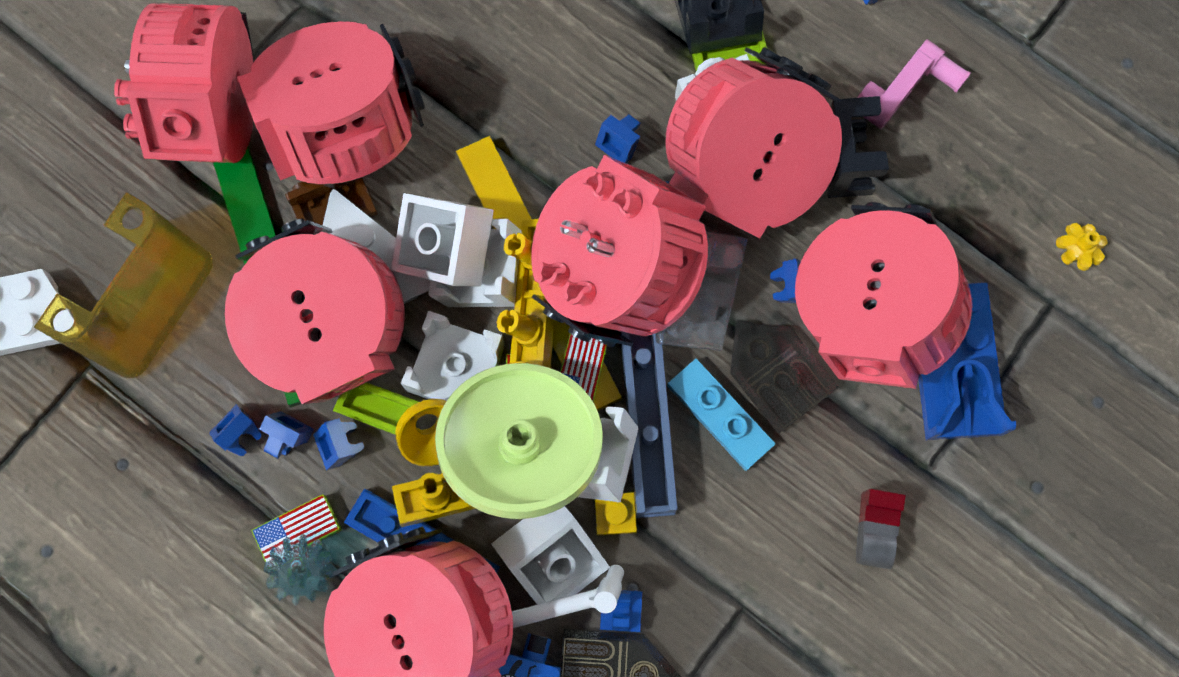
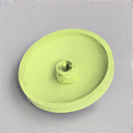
[435,363,603,519]

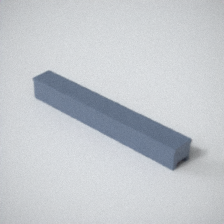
[620,331,677,518]

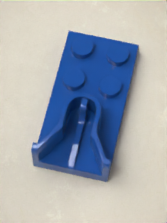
[918,283,1016,440]

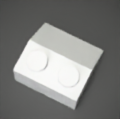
[391,193,494,287]
[492,506,610,605]

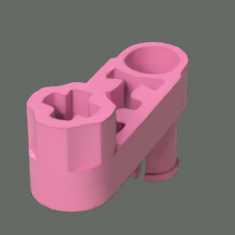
[857,39,971,130]

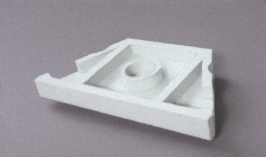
[323,189,430,304]
[0,269,87,356]

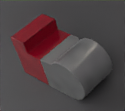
[856,489,906,569]

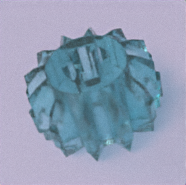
[264,534,334,606]

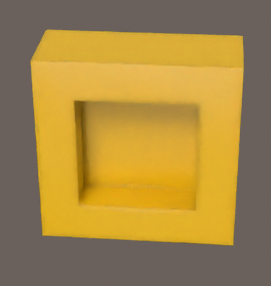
[595,492,637,536]

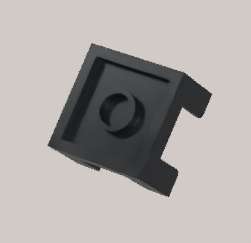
[674,0,764,54]
[827,96,889,198]

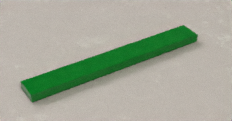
[213,146,301,408]

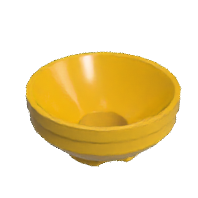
[395,399,446,466]

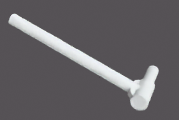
[512,565,624,628]

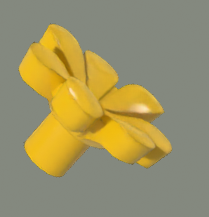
[1056,223,1108,271]

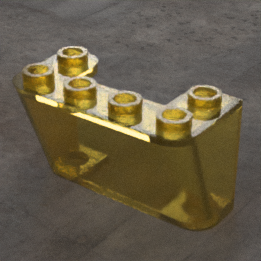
[34,192,213,379]

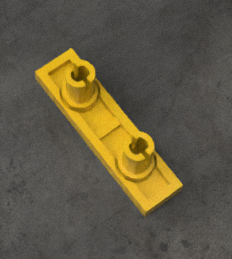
[497,219,555,368]
[392,473,476,527]

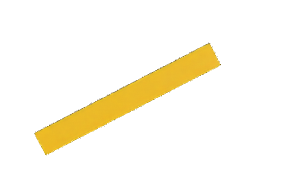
[456,136,622,411]

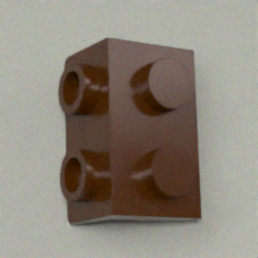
[285,177,378,225]

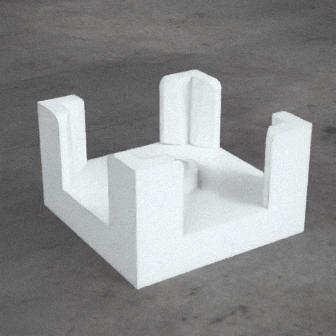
[429,219,522,307]
[401,311,505,401]
[578,407,638,502]

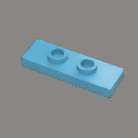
[667,358,775,471]

